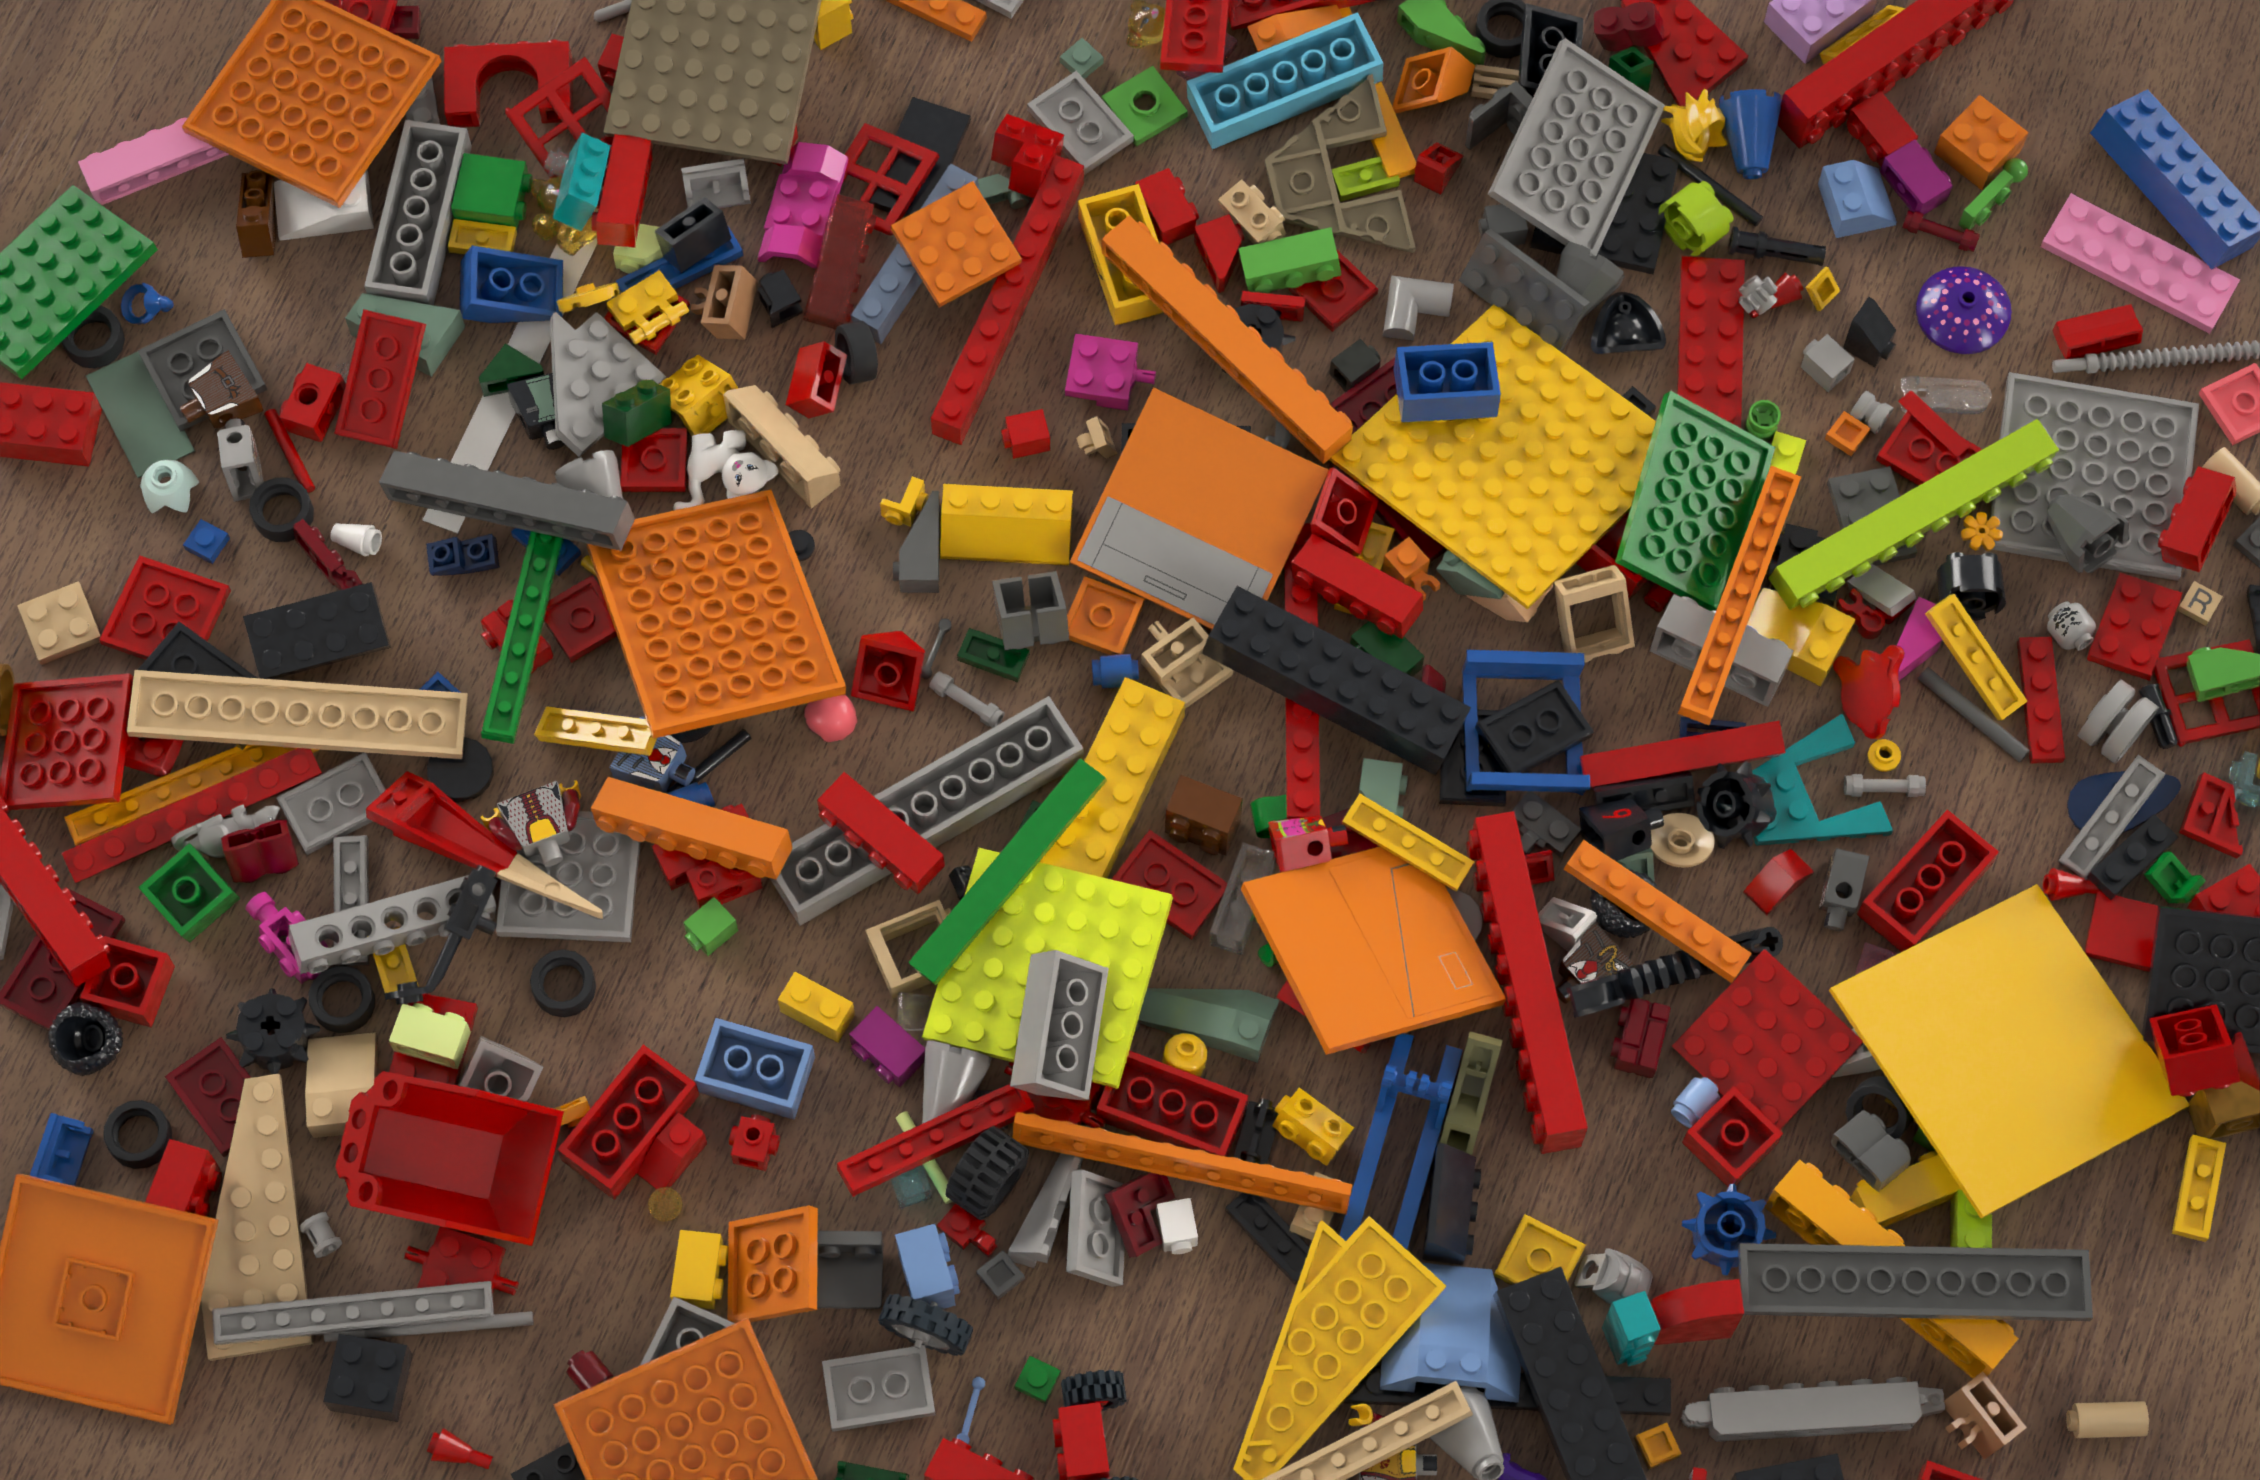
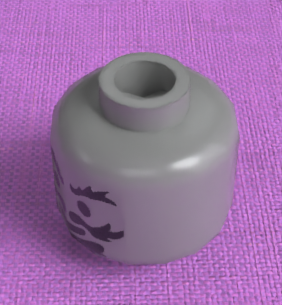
[2047,601,2096,651]

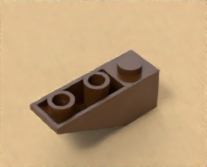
[236,170,276,258]

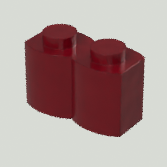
[1594,2,1664,51]
[221,820,299,883]

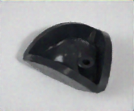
[1591,292,1666,354]

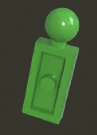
[1958,158,2028,230]

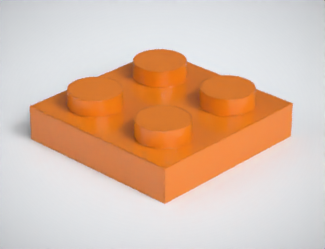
[1067,576,1145,655]

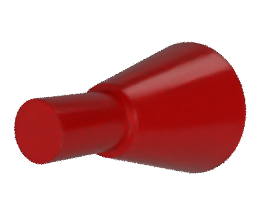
[1749,272,1804,319]
[2043,868,2102,901]
[427,1428,493,1469]

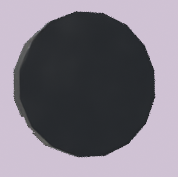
[427,737,494,802]

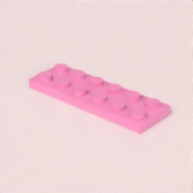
[2040,193,2240,334]

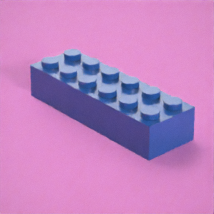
[2090,89,2260,270]

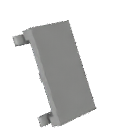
[681,158,751,208]

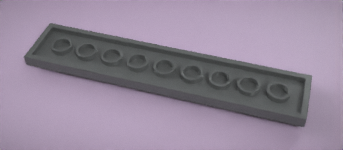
[1738,1243,2093,1321]

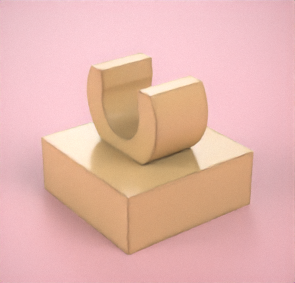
[1076,416,1117,459]

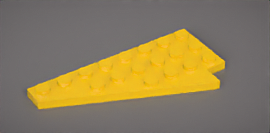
[1233,1216,1447,1480]

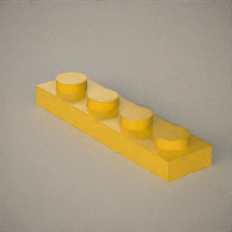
[1924,594,2027,721]
[534,706,657,756]
[1342,793,1474,892]

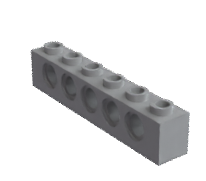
[288,875,497,974]

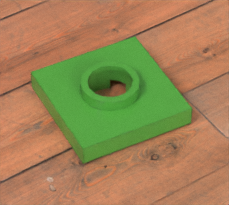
[1102,66,1188,147]

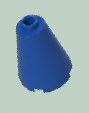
[1719,89,1782,179]

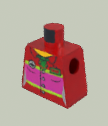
[1268,816,1348,872]

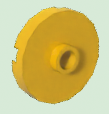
[556,282,620,313]

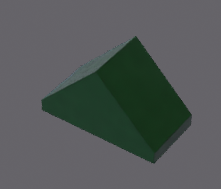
[479,343,544,397]

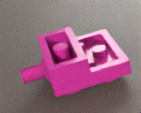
[1065,334,1156,411]

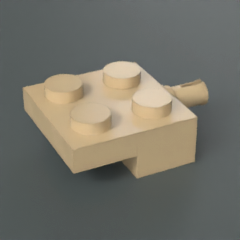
[1141,617,1233,709]

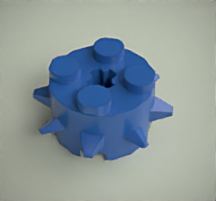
[1682,1184,1776,1276]

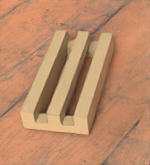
[1471,64,1519,99]

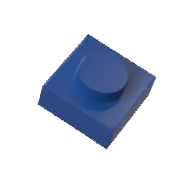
[183,519,230,564]

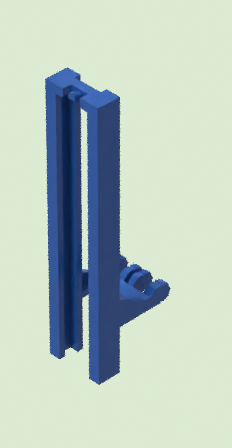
[1339,1033,1463,1250]

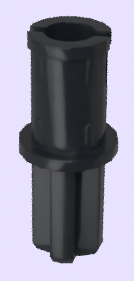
[2139,684,2178,749]

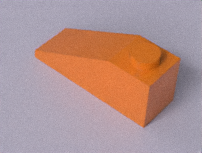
[1247,5,1343,53]

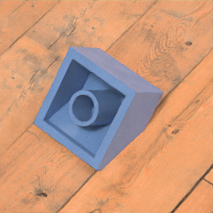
[1818,160,1897,238]

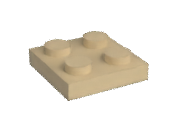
[17,581,101,665]

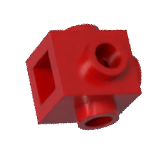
[729,1114,780,1171]

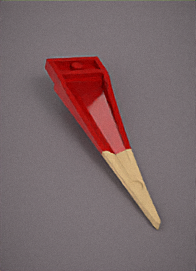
[366,771,603,919]

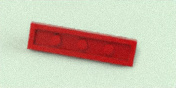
[2017,637,2065,764]

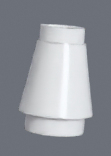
[331,523,382,556]

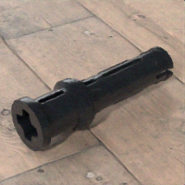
[1728,226,1826,266]

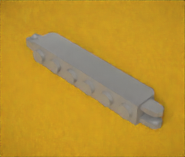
[1680,1377,1945,1442]

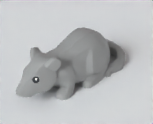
[171,805,280,858]

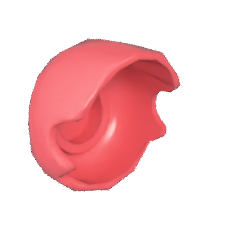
[804,694,857,742]

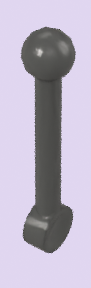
[921,618,952,679]

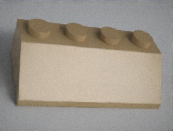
[723,385,841,509]

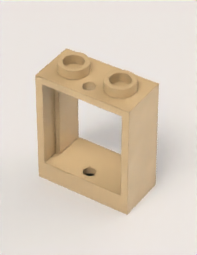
[1554,565,1635,662]
[865,900,951,999]

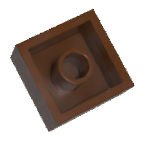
[1165,775,1243,856]

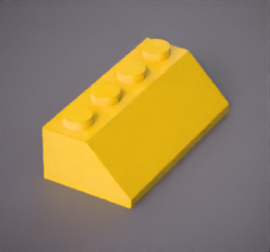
[940,484,1073,565]

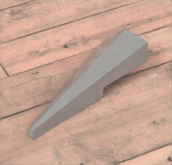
[1008,1109,1097,1268]

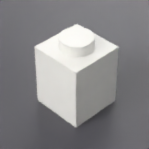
[1156,1198,1198,1254]

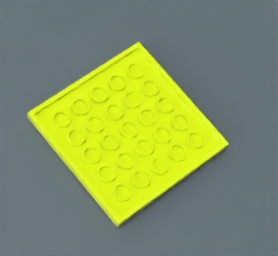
[922,848,1173,1089]

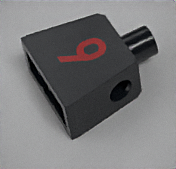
[1579,799,1664,861]

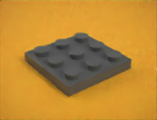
[138,309,267,432]

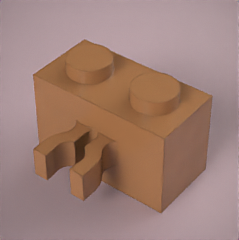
[690,265,758,340]
[1944,1372,2027,1460]

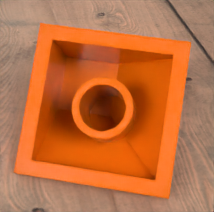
[1392,46,1475,114]

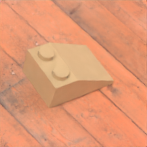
[305,1032,379,1138]

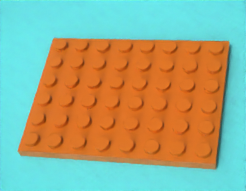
[585,489,846,739]

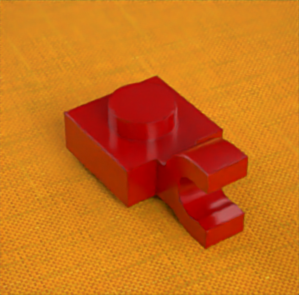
[937,1203,998,1258]

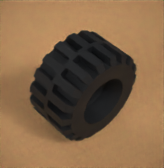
[946,1126,1029,1220]

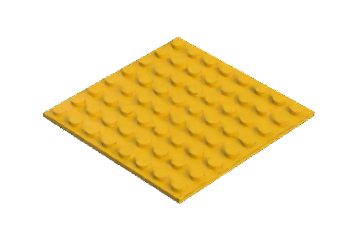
[1329,304,1656,610]
[1829,884,2190,1219]

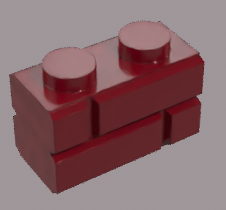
[1610,998,1671,1078]

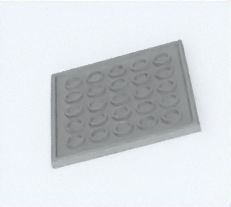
[1989,372,2199,581]

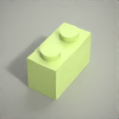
[389,1003,471,1069]

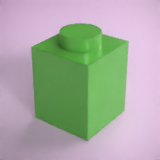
[683,897,738,956]

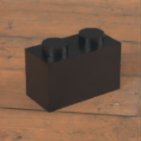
[655,197,732,273]

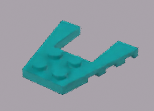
[1752,714,1893,846]

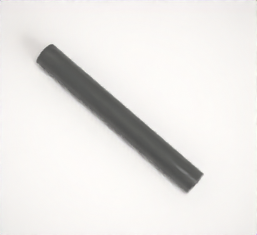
[1918,667,2030,763]

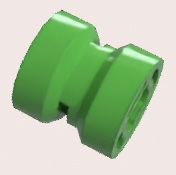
[1745,400,1781,442]

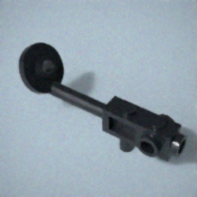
[384,865,498,1005]

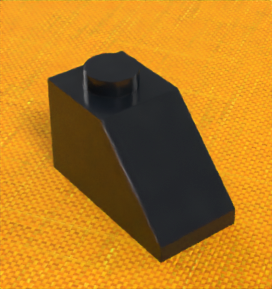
[1843,297,1896,367]

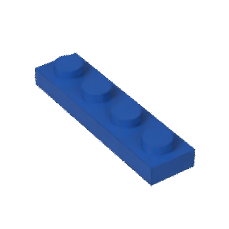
[616,226,744,293]

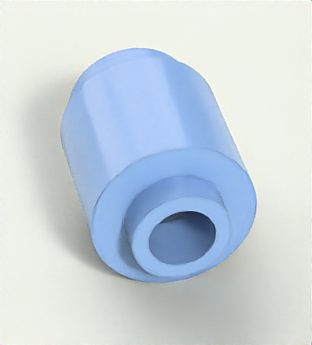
[1671,1077,1720,1128]

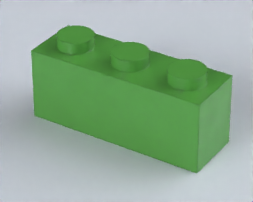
[1239,227,1342,293]

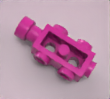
[245,892,328,984]

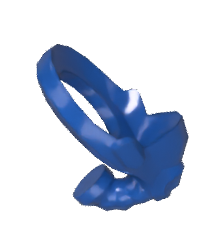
[121,283,174,325]

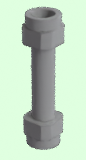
[929,671,1005,728]
[1844,774,1926,797]

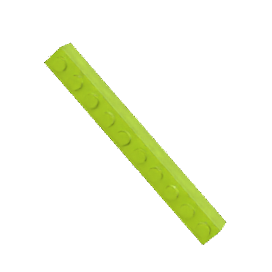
[1768,418,2059,610]

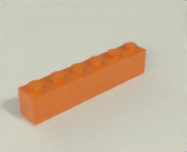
[591,777,793,880]

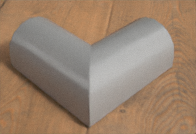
[1383,275,1454,341]

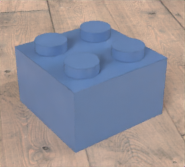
[895,1224,960,1309]

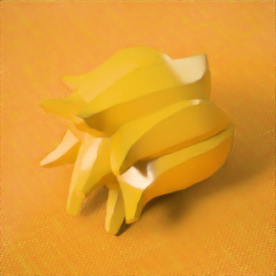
[1661,89,1728,162]

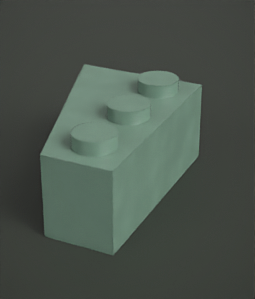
[345,293,465,377]

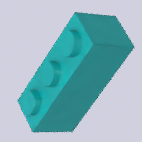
[553,133,610,231]
[1602,1291,1661,1366]

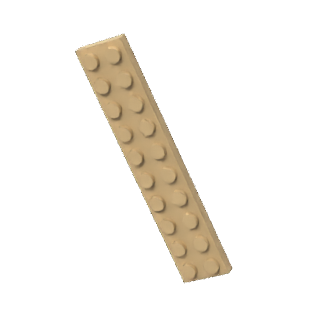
[127,670,468,759]

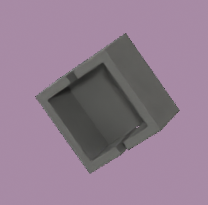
[992,571,1069,650]

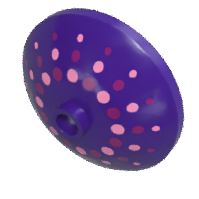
[1916,266,2012,354]

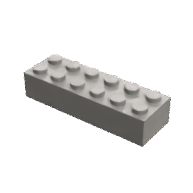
[364,120,472,305]

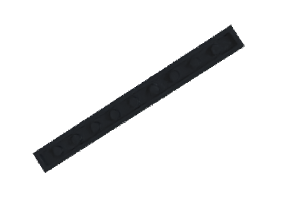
[1342,1367,1671,1416]

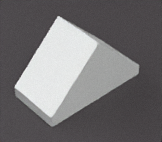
[1538,897,1597,952]

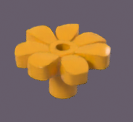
[1961,512,2003,551]

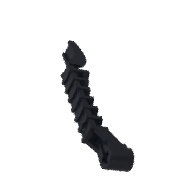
[1566,927,1783,1018]

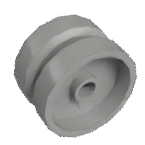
[2077,679,2159,764]

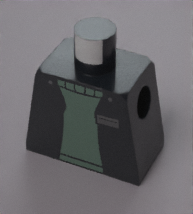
[507,373,565,450]

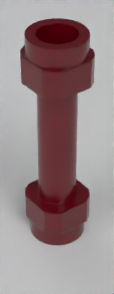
[1902,210,1980,252]

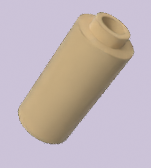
[2202,447,2260,515]
[2066,1401,2149,1438]

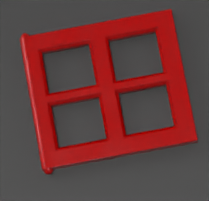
[505,57,614,187]
[834,123,940,236]
[2153,639,2260,747]

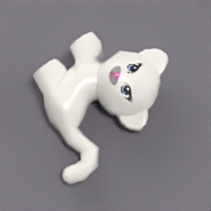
[673,430,778,510]

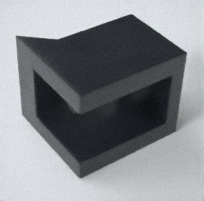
[758,269,803,328]

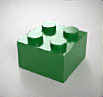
[138,843,240,943]

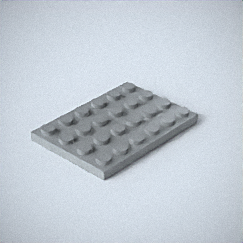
[1487,38,1665,256]

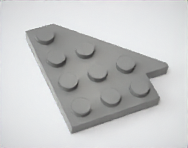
[550,312,666,457]

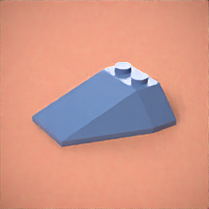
[1380,1263,1521,1402]

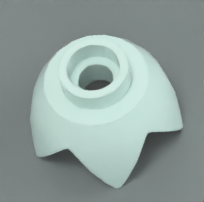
[140,459,199,513]

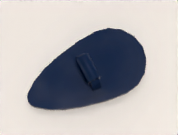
[2067,771,2181,834]

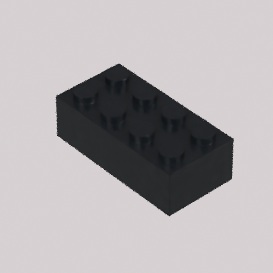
[243,582,391,679]

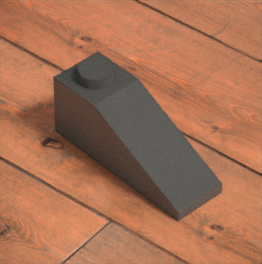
[893,491,940,593]

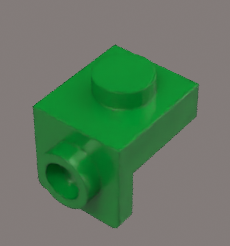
[2144,851,2206,903]

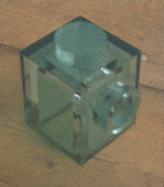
[890,1164,932,1209]

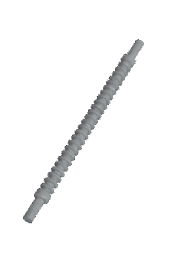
[2052,340,2260,374]

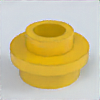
[1868,739,1901,772]

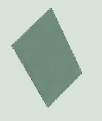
[86,351,195,478]

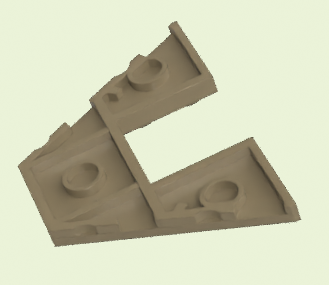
[1264,74,1416,253]

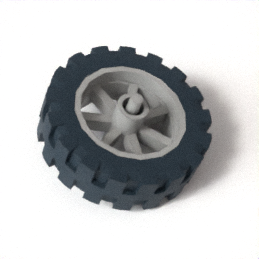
[878,1294,973,1356]

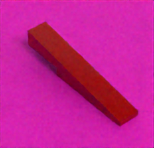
[1580,720,1786,788]

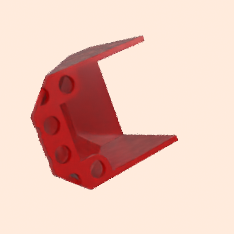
[335,1071,564,1246]

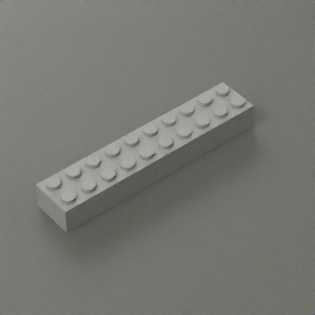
[770,696,1084,926]

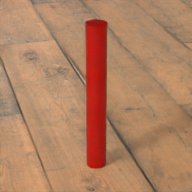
[264,409,315,493]

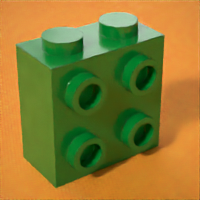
[451,153,533,230]

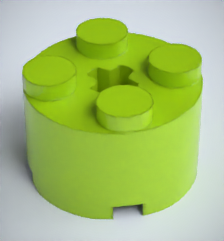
[1659,181,1734,256]

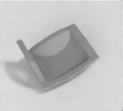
[1574,1248,1653,1305]

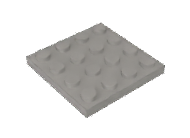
[496,811,641,942]

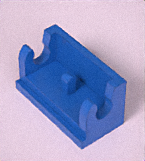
[29,1113,94,1186]

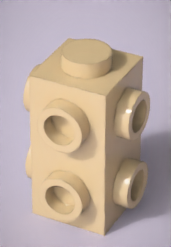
[1218,179,1286,244]

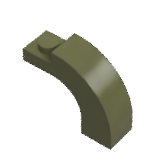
[1440,1031,1503,1155]

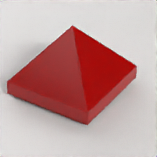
[1525,850,1555,885]

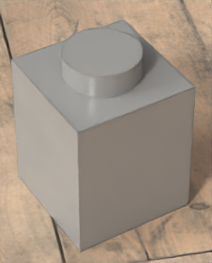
[1801,334,1855,392]

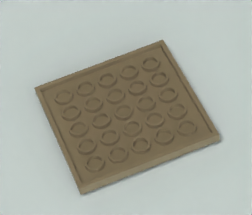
[603,0,822,165]

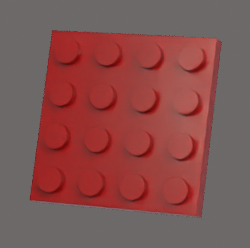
[0,673,134,810]
[1672,949,1864,1131]

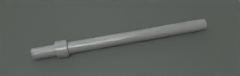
[324,1311,534,1342]

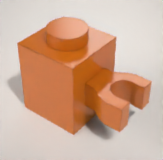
[1382,537,1441,601]

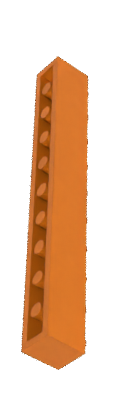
[1101,215,1353,464]

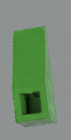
[1397,0,1486,66]

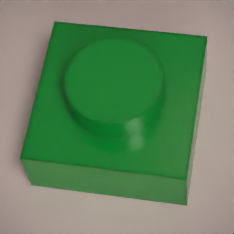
[1014,1356,1061,1404]

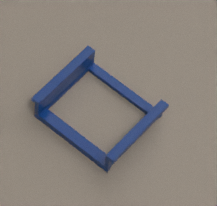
[1462,650,1590,796]

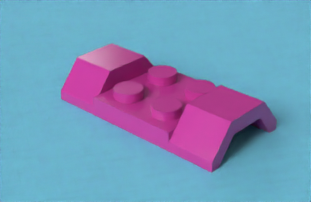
[757,142,849,269]

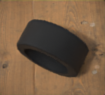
[1476,0,1526,58]
[61,305,125,369]
[835,321,878,384]
[249,477,314,542]
[530,949,596,1018]
[308,965,375,1033]
[1846,1076,1914,1139]
[104,1100,172,1169]

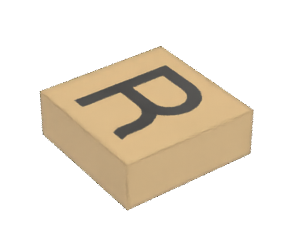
[2177,581,2223,626]

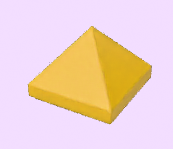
[1805,267,1840,311]

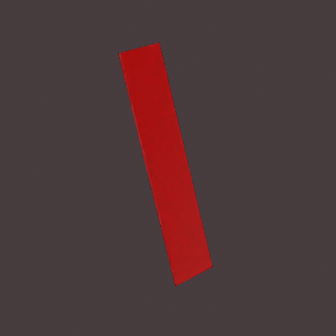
[1898,390,1970,458]

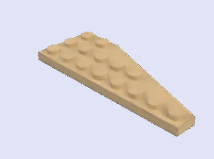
[201,1074,314,1361]

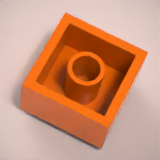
[1934,95,2029,190]

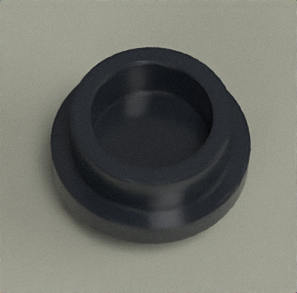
[788,530,815,562]

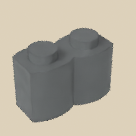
[1831,1110,1911,1192]

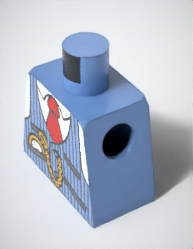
[609,716,695,793]

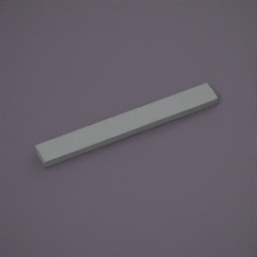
[212,1281,494,1345]

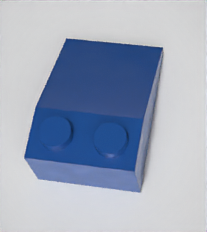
[459,245,563,323]

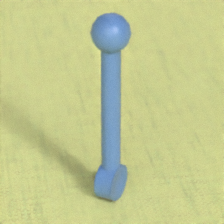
[956,1377,985,1444]

